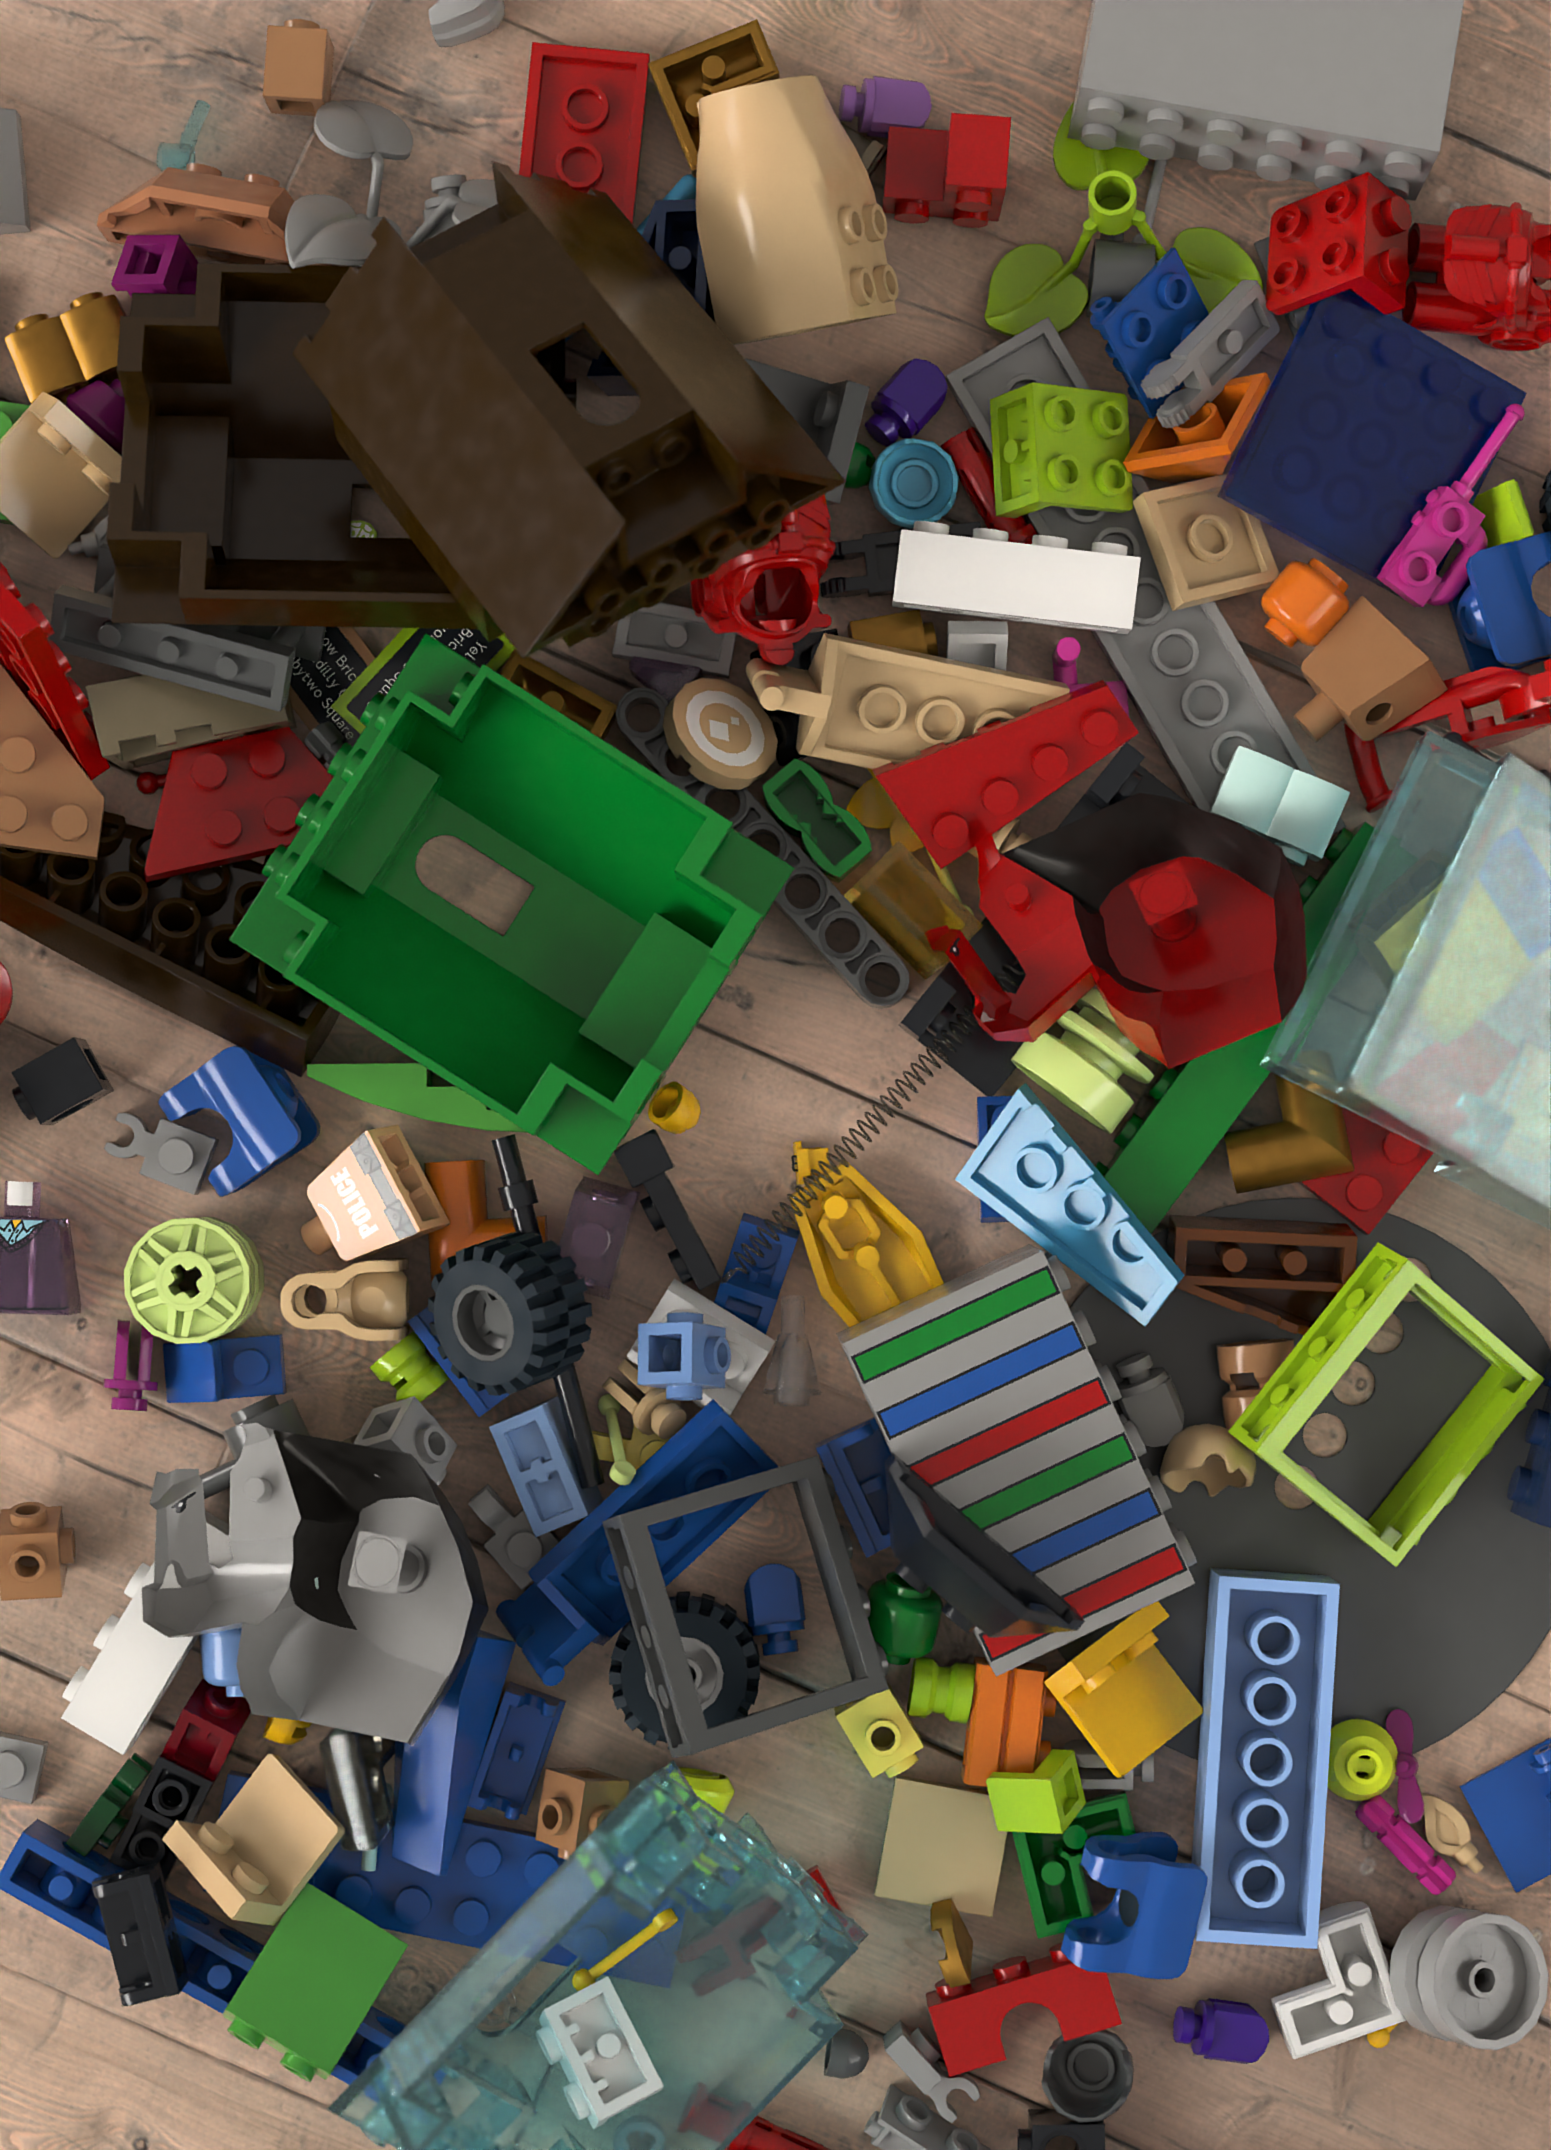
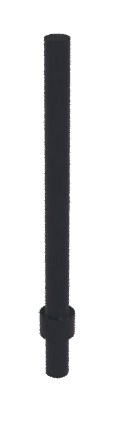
[492,1134,605,1489]

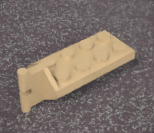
[746,633,1070,803]

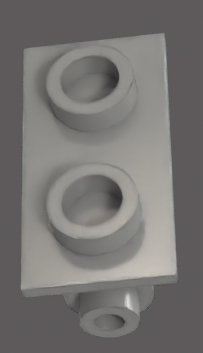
[864,2084,991,2150]

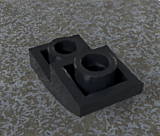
[109,1755,214,1884]

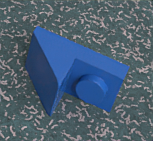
[163,1334,287,1403]

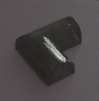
[319,1728,395,1851]

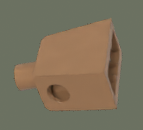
[1293,595,1447,742]

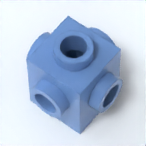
[638,1313,731,1401]

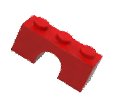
[926,1942,1122,2077]

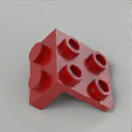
[1266,172,1412,316]

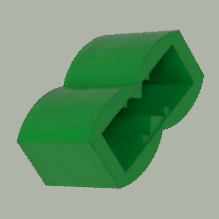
[762,758,872,883]

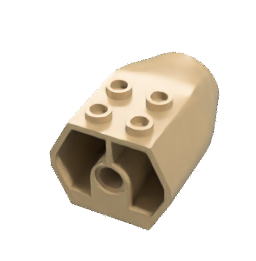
[696,75,898,345]

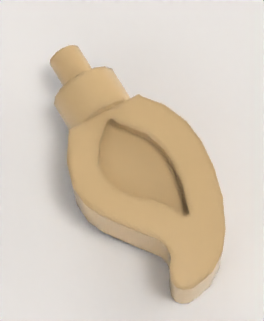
[1422,1793,1484,1874]

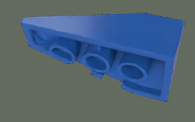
[392,1630,516,1877]

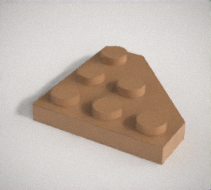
[0,664,106,860]

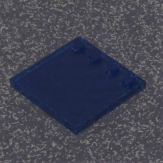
[1217,290,1527,599]

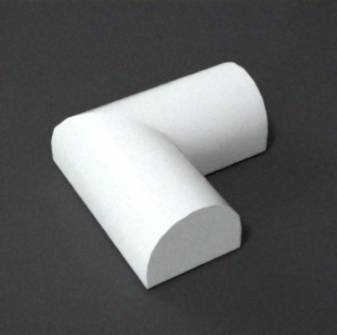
[1271,1901,1406,2059]

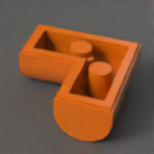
[424,1160,548,1281]

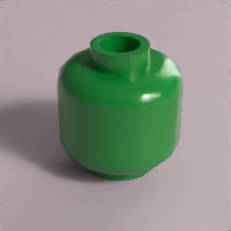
[867,1571,943,1665]

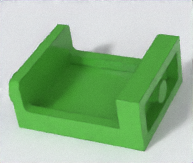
[222,1883,408,2082]

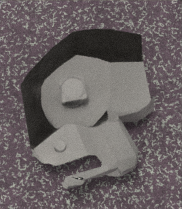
[142,1423,489,1746]

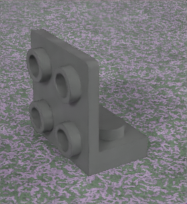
[745,358,870,505]

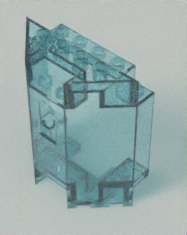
[327,1760,869,2150]

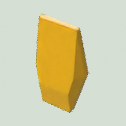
[788,1160,944,1327]

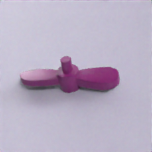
[1386,1709,1425,1824]

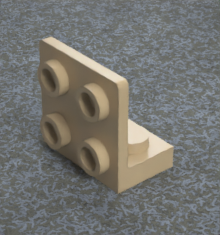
[0,392,122,558]
[162,1754,345,1926]

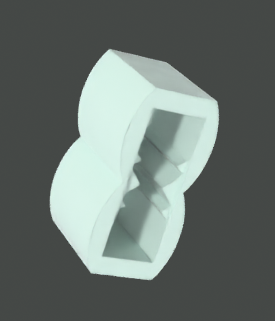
[1209,746,1350,867]

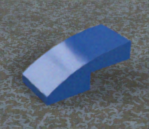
[714,1213,800,1335]

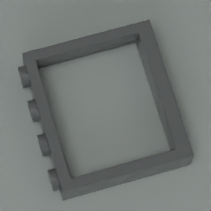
[602,1455,889,1757]

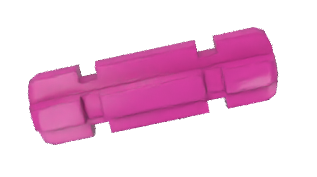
[1355,1795,1456,1895]

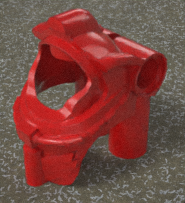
[1402,202,1551,351]
[690,494,836,665]

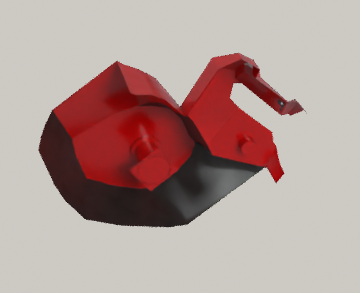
[923,793,1307,1069]

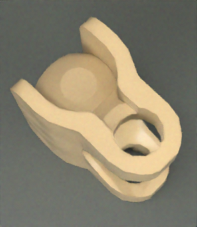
[281,1258,410,1341]

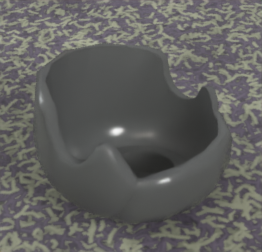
[1041,2029,1134,2123]

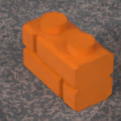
[961,1657,1057,1787]

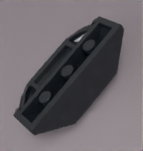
[885,1452,1085,1638]

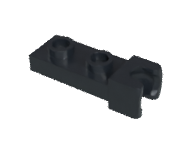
[614,1129,721,1291]

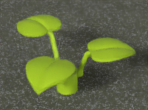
[984,102,1263,337]

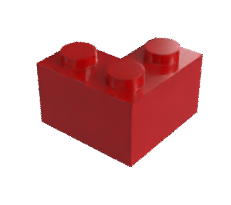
[882,113,1011,228]

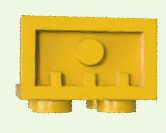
[1044,1601,1203,1778]

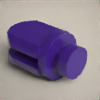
[865,359,948,447]
[1173,1998,1269,2064]

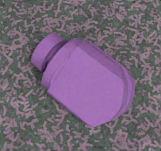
[839,76,932,139]

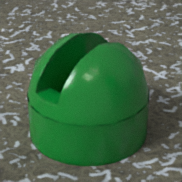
[844,442,876,489]

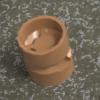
[1216,1338,1295,1430]

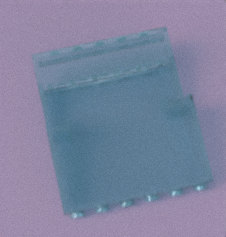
[1260,730,1551,1230]

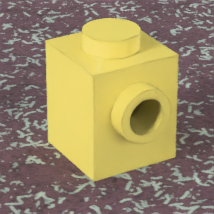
[834,1679,924,1778]

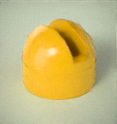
[648,1082,701,1134]
[263,1717,312,1745]

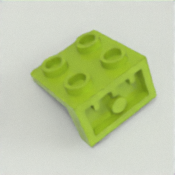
[990,382,1133,518]

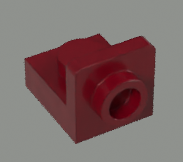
[161,1679,251,1788]

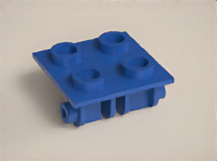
[1090,248,1209,419]
[1459,1737,1551,1893]

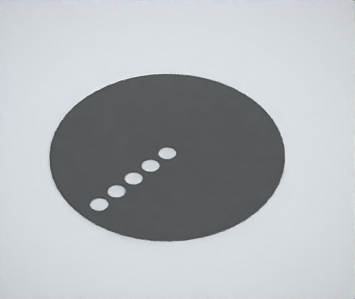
[1057,1198,1551,1760]

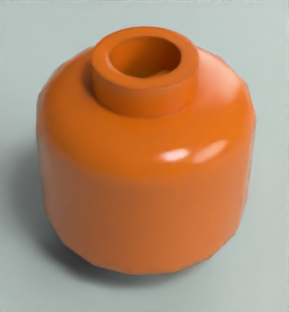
[1261,558,1349,649]

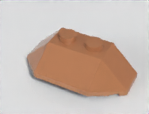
[97,163,337,266]

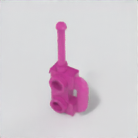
[1376,403,1525,608]

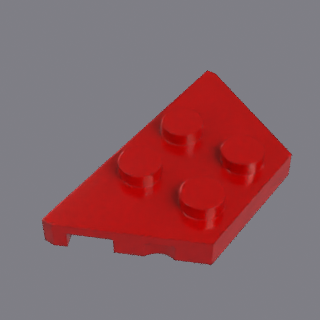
[144,727,333,882]

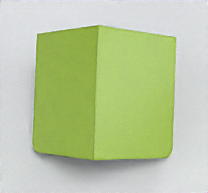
[986,1749,1086,1834]

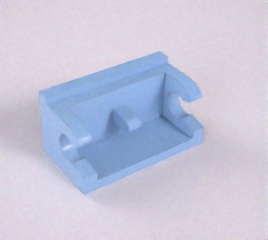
[489,1396,604,1538]

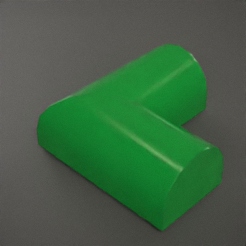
[1012,1791,1136,1939]

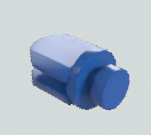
[744,1563,806,1656]

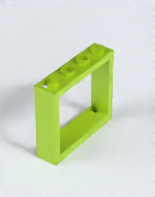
[1228,1242,1545,1567]

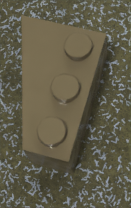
[85,675,297,770]

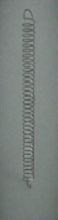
[721,959,1025,1284]

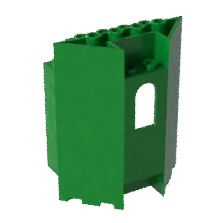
[229,633,794,1175]

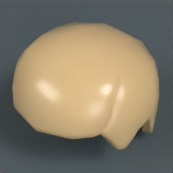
[1160,1424,1257,1497]

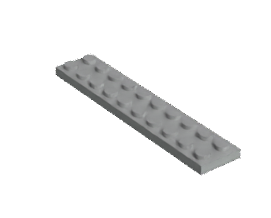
[945,317,1346,835]

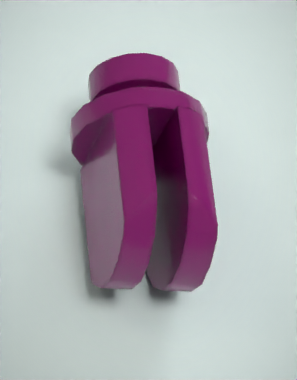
[104,1320,158,1411]

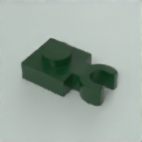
[65,1753,154,1858]

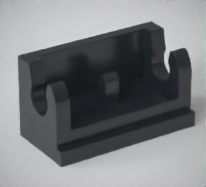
[92,1862,189,2006]

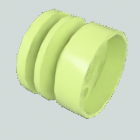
[1011,988,1163,1134]
[124,1217,264,1344]

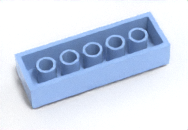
[1191,1568,1340,1949]

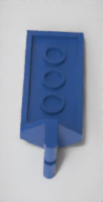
[496,1399,779,1686]

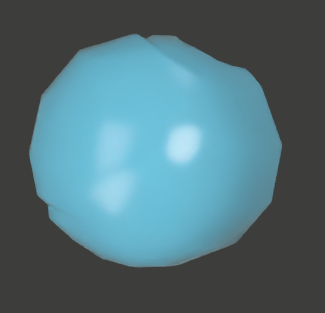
[868,438,959,529]

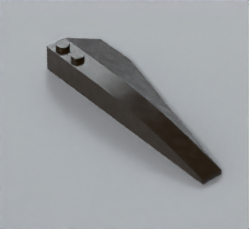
[0,811,340,1077]

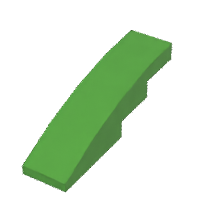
[307,1063,528,1133]

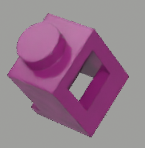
[111,235,199,298]

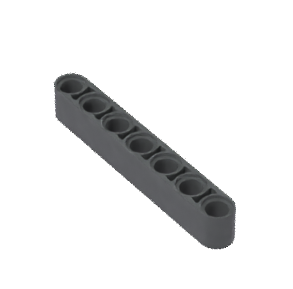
[616,687,910,1009]

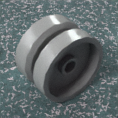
[1389,1905,1549,2050]

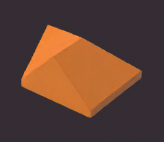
[1123,372,1271,483]

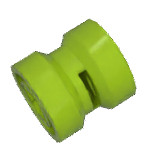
[369,1331,450,1403]
[907,1657,975,1724]

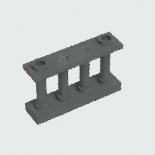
[49,543,326,712]

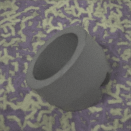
[824,2027,869,2079]

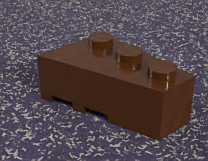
[1167,1215,1358,1335]

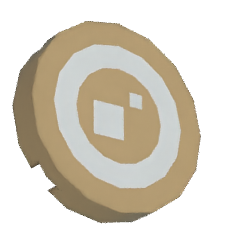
[663,678,778,790]

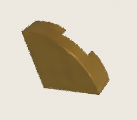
[930,1898,973,1988]

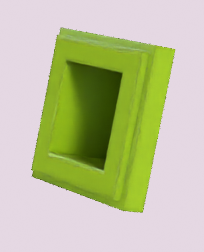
[1469,479,1534,548]

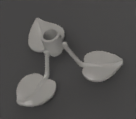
[285,100,497,269]

